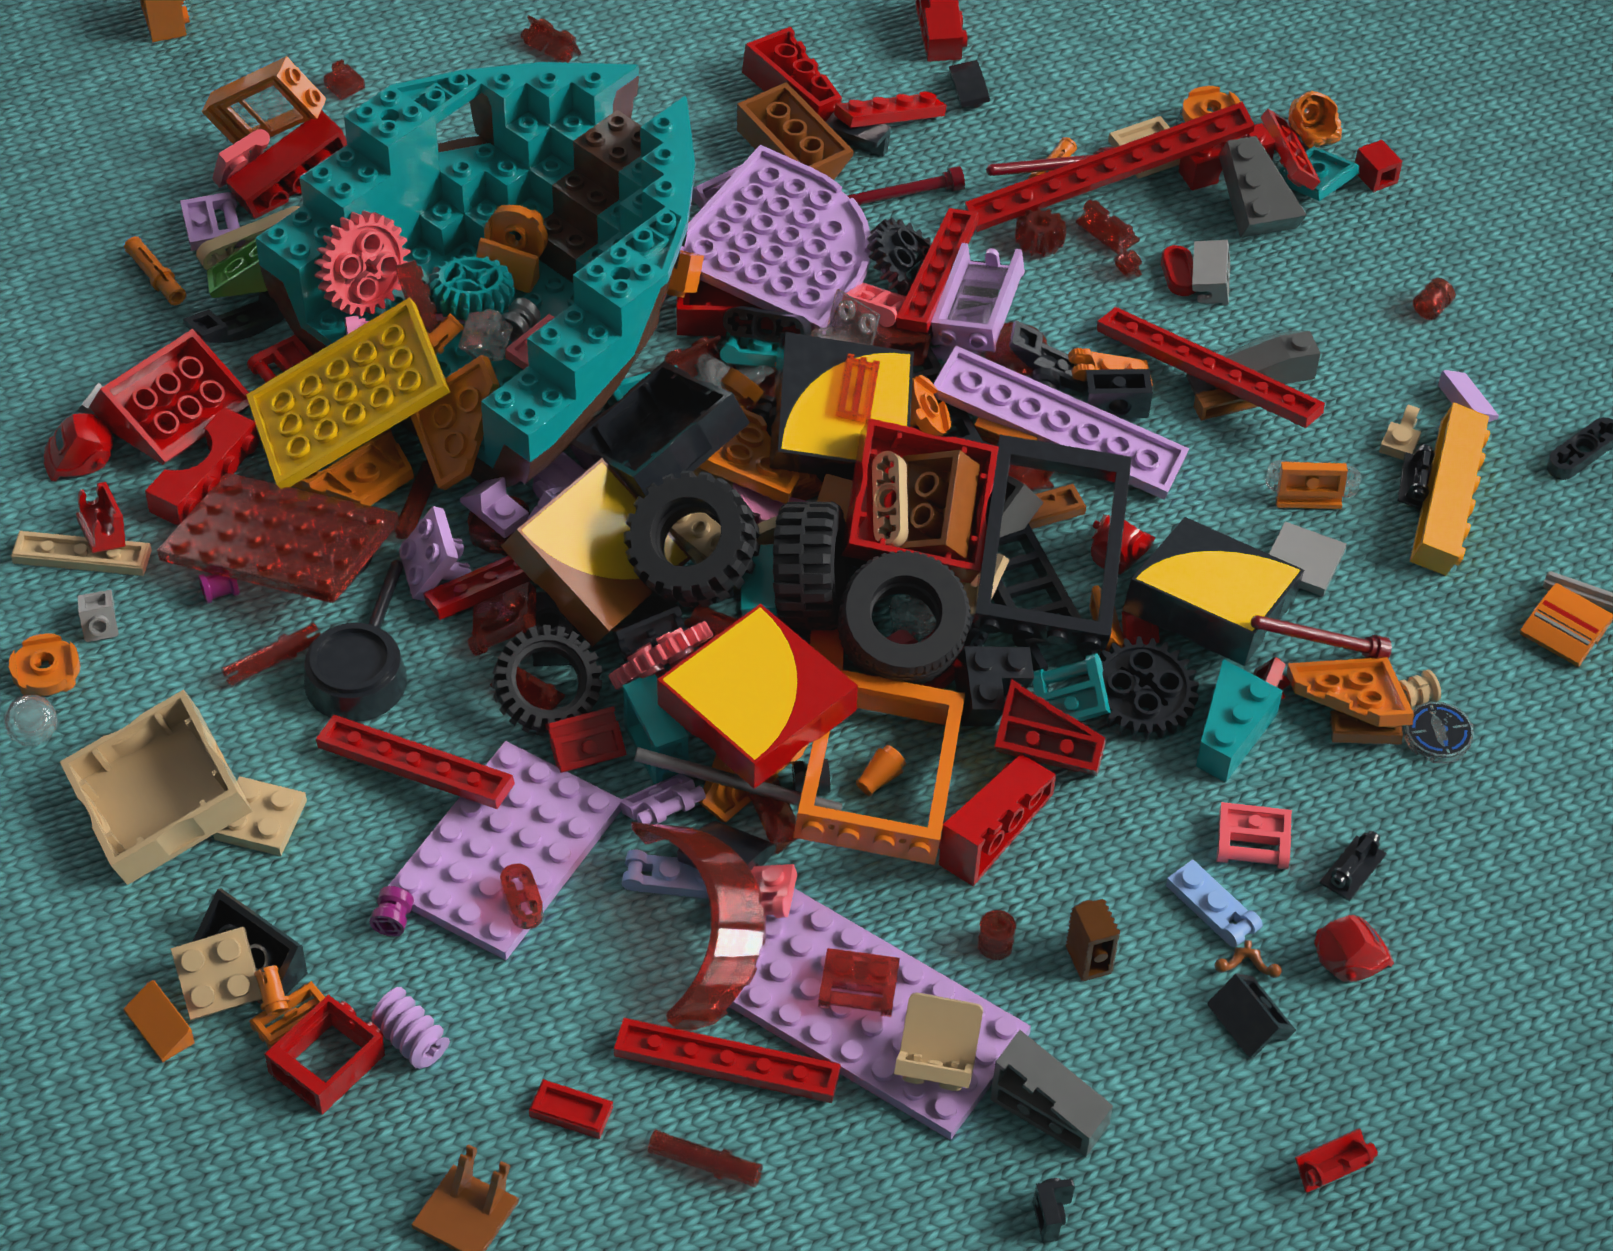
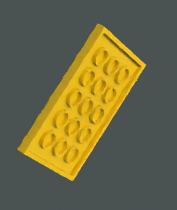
[246,297,450,491]

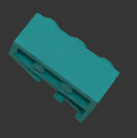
[1196,659,1283,783]

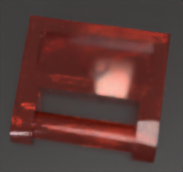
[468,582,536,656]
[818,948,900,1017]

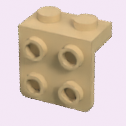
[894,992,983,1091]

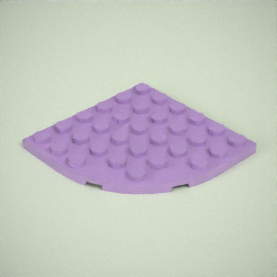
[680,145,871,336]

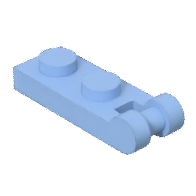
[622,849,723,900]
[1166,860,1263,947]

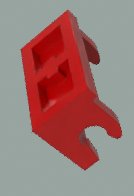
[76,482,126,553]

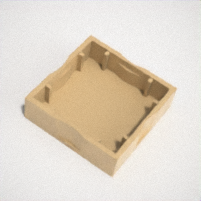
[60,689,252,885]

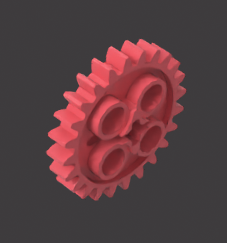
[314,210,410,316]
[608,621,714,690]

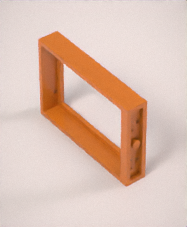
[793,669,965,865]

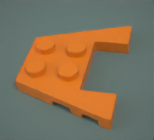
[293,428,414,511]

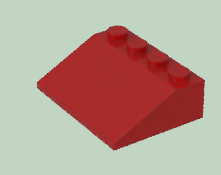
[89,329,250,465]

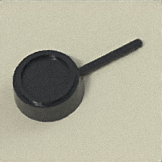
[304,560,407,722]

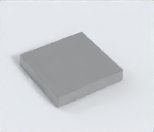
[1269,522,1347,596]

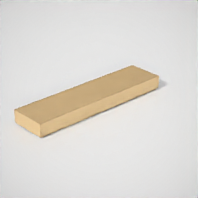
[11,531,152,576]

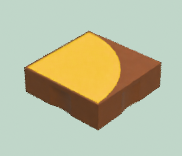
[501,458,691,647]

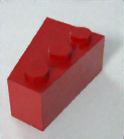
[915,0,967,62]
[994,679,1106,777]

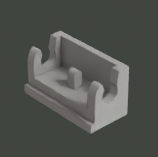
[1192,240,1230,305]

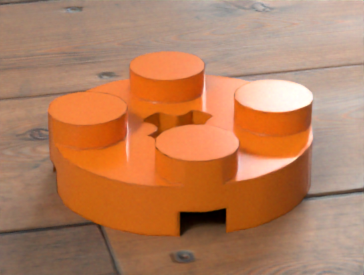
[1182,86,1241,122]
[484,205,548,257]
[910,375,951,436]
[9,633,80,697]

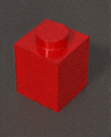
[1355,140,1403,192]

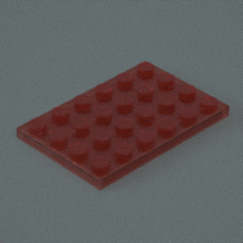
[157,473,399,603]

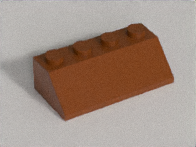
[737,82,854,180]

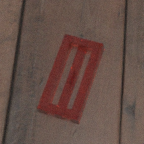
[835,353,880,424]

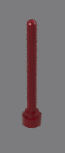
[986,147,1114,176]
[847,166,965,205]
[1250,615,1392,659]

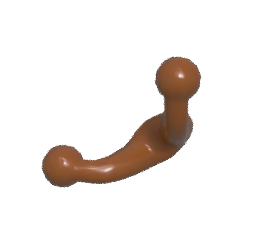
[1214,940,1282,978]

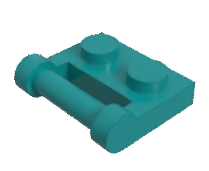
[720,325,780,368]
[1032,653,1111,721]

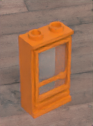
[201,56,326,144]

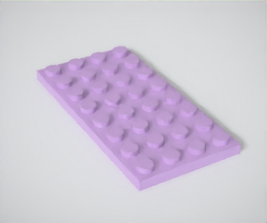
[704,888,1031,1140]

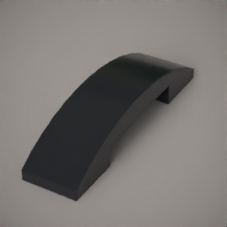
[183,291,285,343]
[1009,320,1084,393]

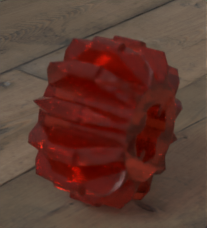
[1015,206,1067,258]

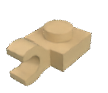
[1379,405,1421,460]

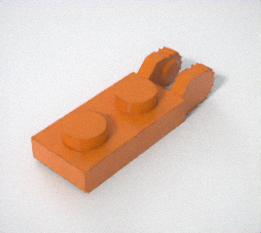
[1068,348,1153,386]

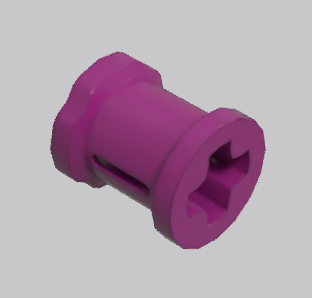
[198,566,240,604]

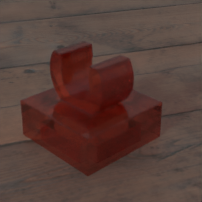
[323,59,365,100]

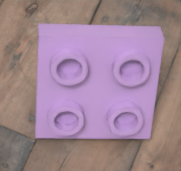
[399,506,471,601]

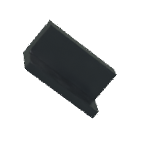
[826,112,891,157]
[1208,973,1296,1057]

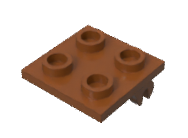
[411,1144,519,1251]

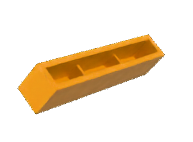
[1410,402,1490,576]

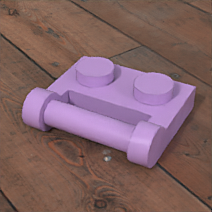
[180,192,246,251]

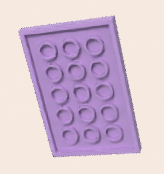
[388,741,623,960]

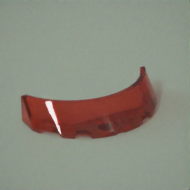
[631,822,766,1032]

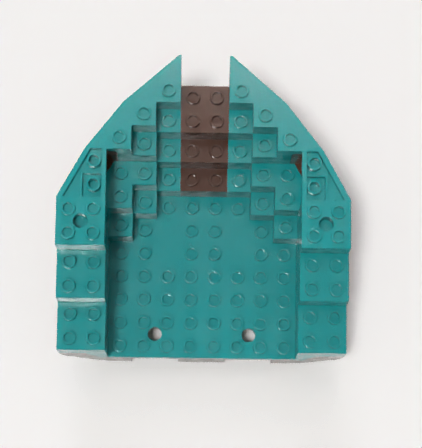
[255,62,695,488]

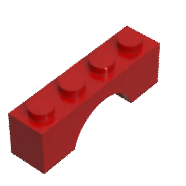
[145,407,259,527]

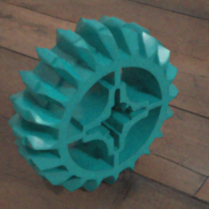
[428,254,514,323]

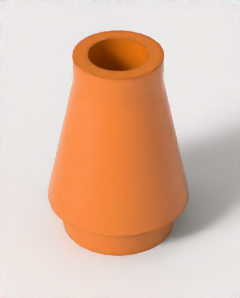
[856,745,906,796]

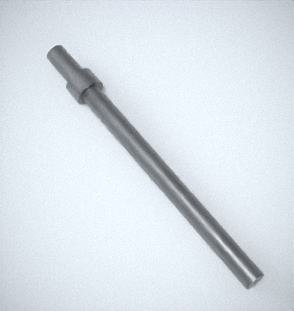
[634,747,843,811]

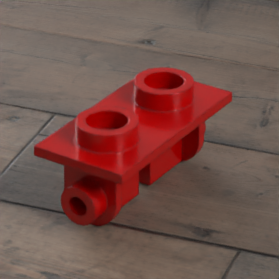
[1295,1128,1378,1193]

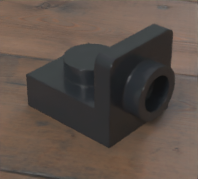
[1032,1178,1075,1243]

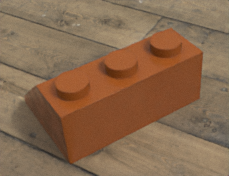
[891,450,980,560]

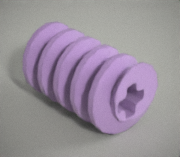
[371,987,450,1069]

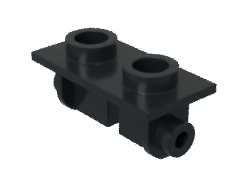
[1397,445,1435,509]
[1319,831,1387,902]

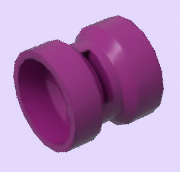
[369,886,414,937]

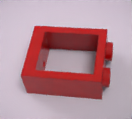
[265,994,385,1115]

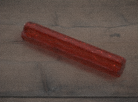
[394,460,435,540]

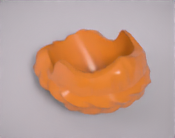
[1288,91,1342,149]

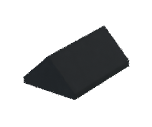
[192,888,308,1004]

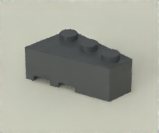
[1218,136,1307,238]
[990,1030,1113,1157]

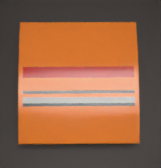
[1520,583,1613,667]

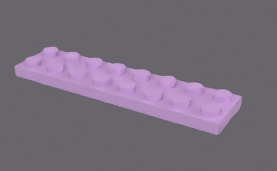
[934,346,1189,500]

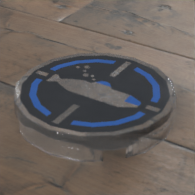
[1404,702,1474,763]

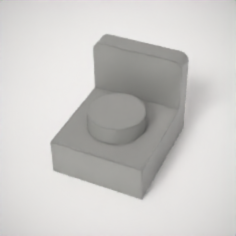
[78,590,119,642]

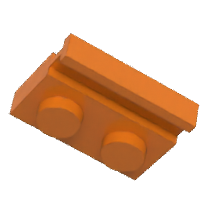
[1276,462,1348,509]

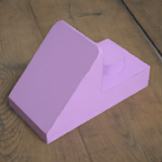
[460,477,529,538]

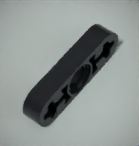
[723,306,812,344]
[1547,417,1613,480]

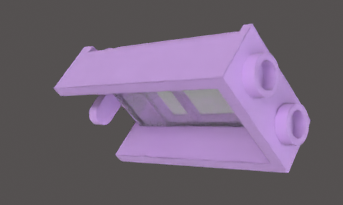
[931,243,1025,352]

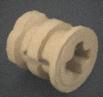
[1399,669,1441,709]

